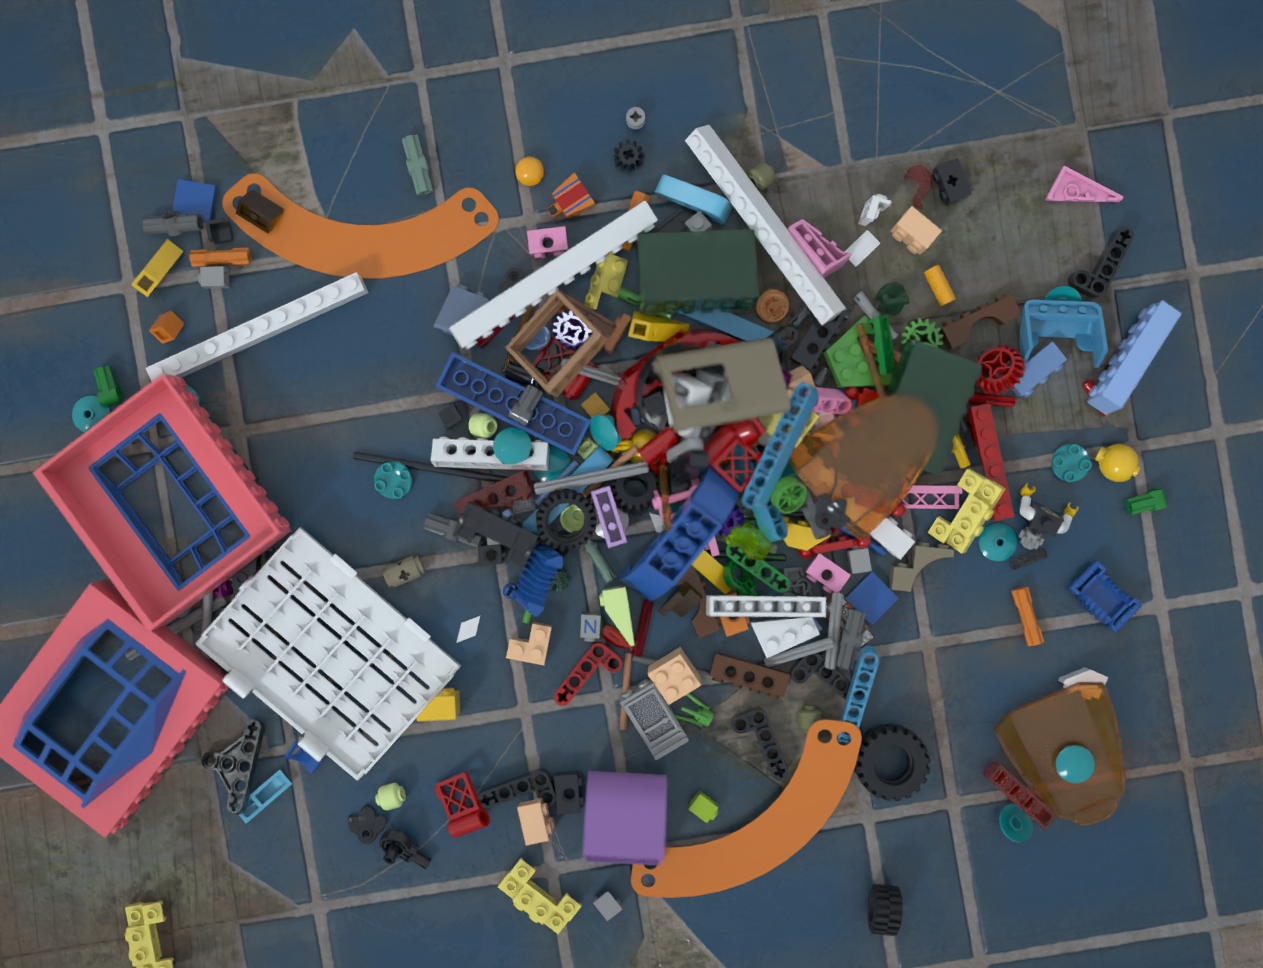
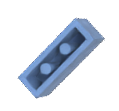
[1010,341,1067,397]

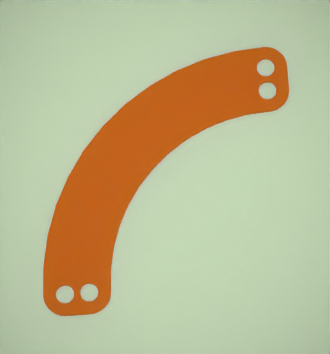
[223,173,499,279]
[631,719,862,898]

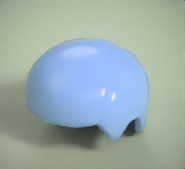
[525,325,551,350]

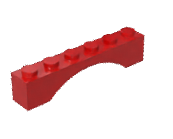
[966,403,1014,521]

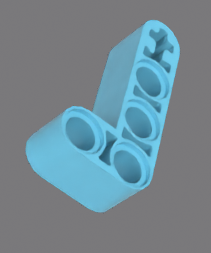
[654,174,733,225]

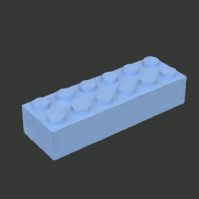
[1087,300,1182,415]

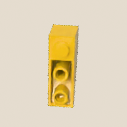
[131,239,183,297]
[628,311,690,342]

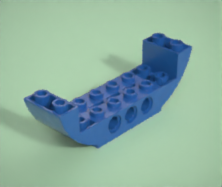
[617,465,742,601]

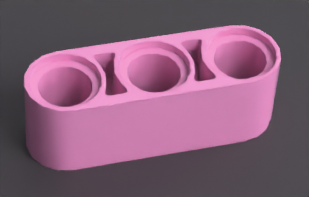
[804,387,852,414]

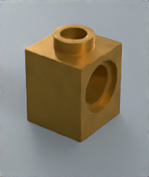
[581,393,611,418]

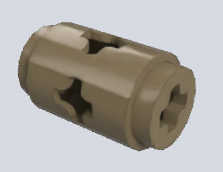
[382,555,425,588]

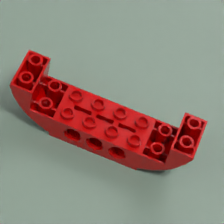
[611,329,740,440]

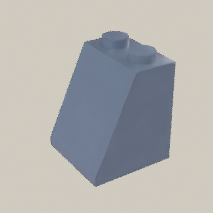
[434,284,490,340]

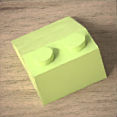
[599,585,634,646]

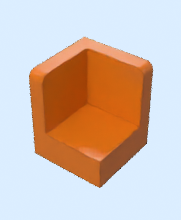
[149,311,184,344]

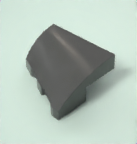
[777,567,815,596]

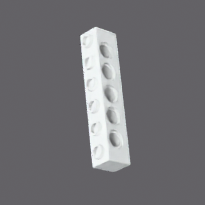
[431,437,550,471]
[706,595,826,617]

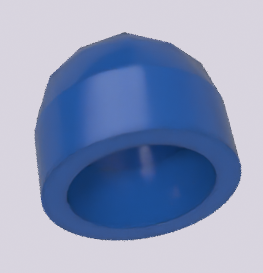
[503,583,518,599]

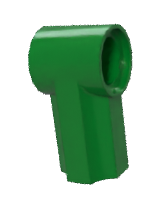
[93,366,123,407]
[1126,488,1169,515]

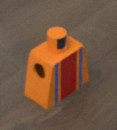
[547,173,595,219]

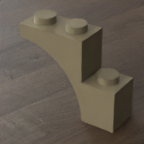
[888,542,954,592]

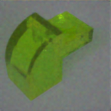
[724,523,773,561]

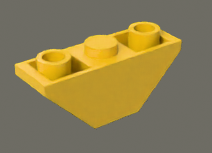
[783,516,832,551]

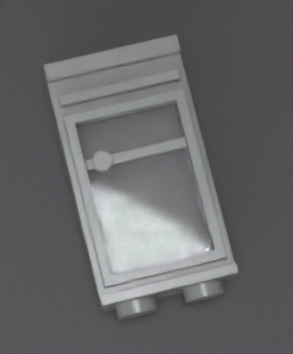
[620,679,689,760]

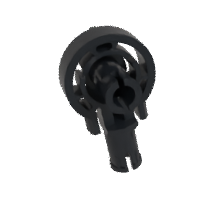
[379,828,431,869]

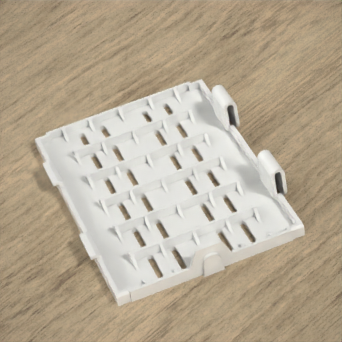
[195,527,461,781]

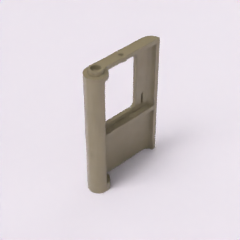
[653,338,790,432]

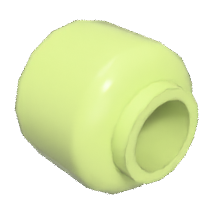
[469,412,497,438]
[375,783,406,810]

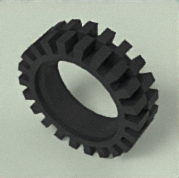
[536,489,597,551]

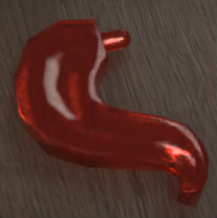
[904,165,933,209]

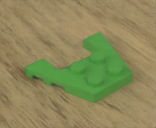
[823,315,896,388]

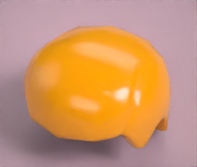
[515,156,544,186]

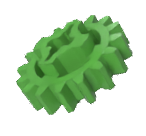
[900,318,944,360]

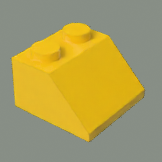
[417,688,460,721]

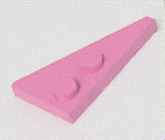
[1045,166,1123,202]

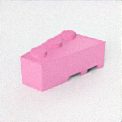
[787,219,852,278]

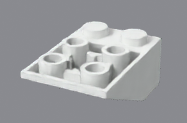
[664,373,711,440]

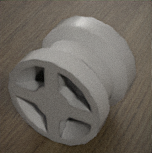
[626,107,645,130]

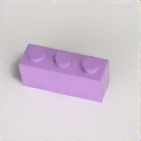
[590,485,627,548]

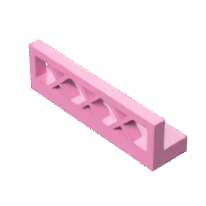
[882,485,962,509]

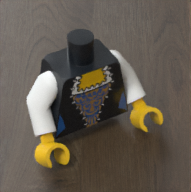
[1020,483,1079,537]

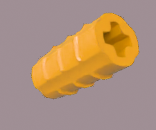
[924,265,956,307]

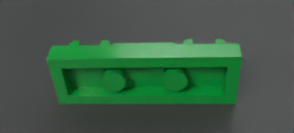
[867,314,896,375]

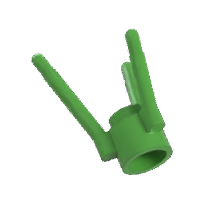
[664,693,714,727]

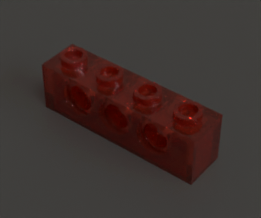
[453,470,535,518]
[982,760,1058,830]

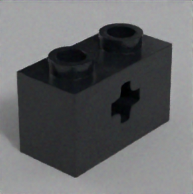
[932,158,972,206]

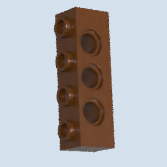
[709,652,790,699]

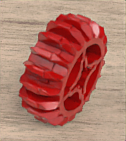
[972,344,1026,395]

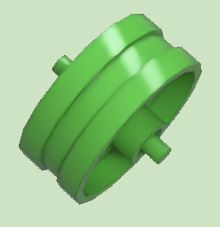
[770,476,807,513]

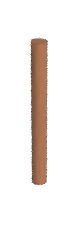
[581,445,638,498]
[619,653,632,730]

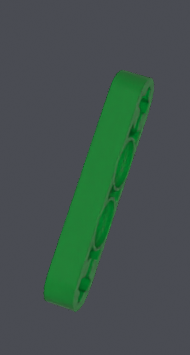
[726,541,790,593]

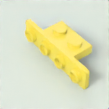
[585,251,628,310]

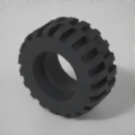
[854,723,930,801]

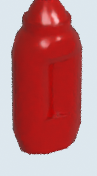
[600,625,633,651]

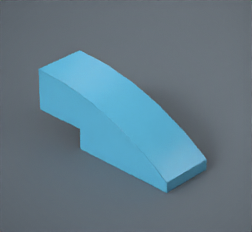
[236,770,292,823]

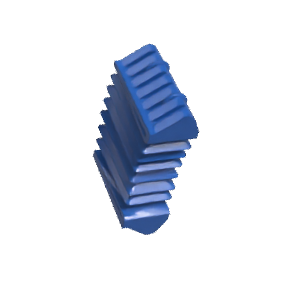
[512,543,563,616]
[1068,560,1142,633]

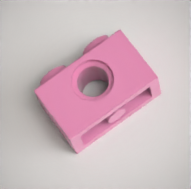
[527,226,568,259]
[804,553,851,594]

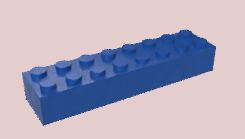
[435,352,591,456]

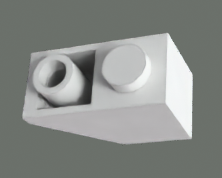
[1058,667,1108,699]

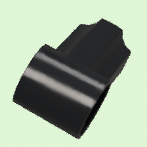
[505,362,545,390]

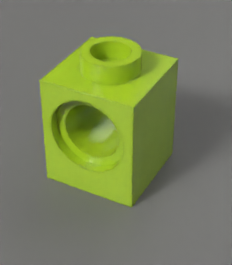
[688,790,719,823]

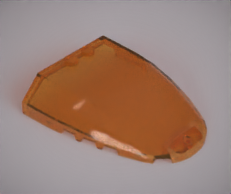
[788,394,938,541]
[993,682,1125,825]

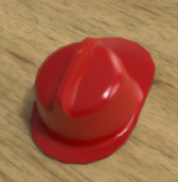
[726,417,766,448]

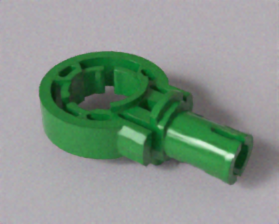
[723,557,761,596]

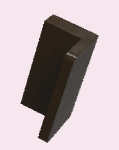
[236,190,284,234]
[658,582,703,618]

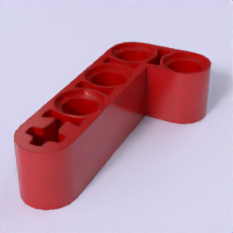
[554,641,622,706]

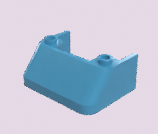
[1018,300,1108,368]

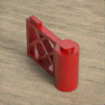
[533,336,598,401]
[703,424,763,493]
[637,426,680,482]
[434,771,490,838]

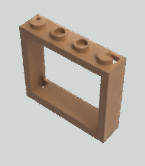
[505,290,609,397]

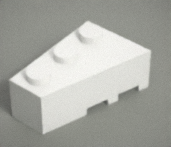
[750,617,820,658]

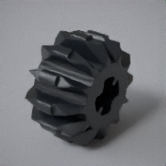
[612,139,645,173]

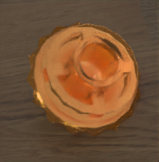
[754,288,791,324]

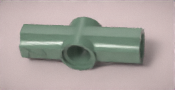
[402,135,433,196]

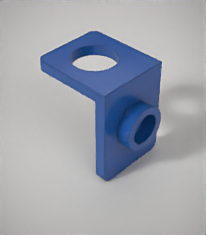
[285,741,323,774]

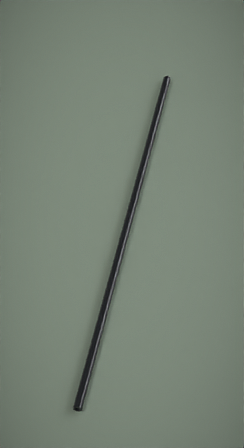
[353,452,750,520]

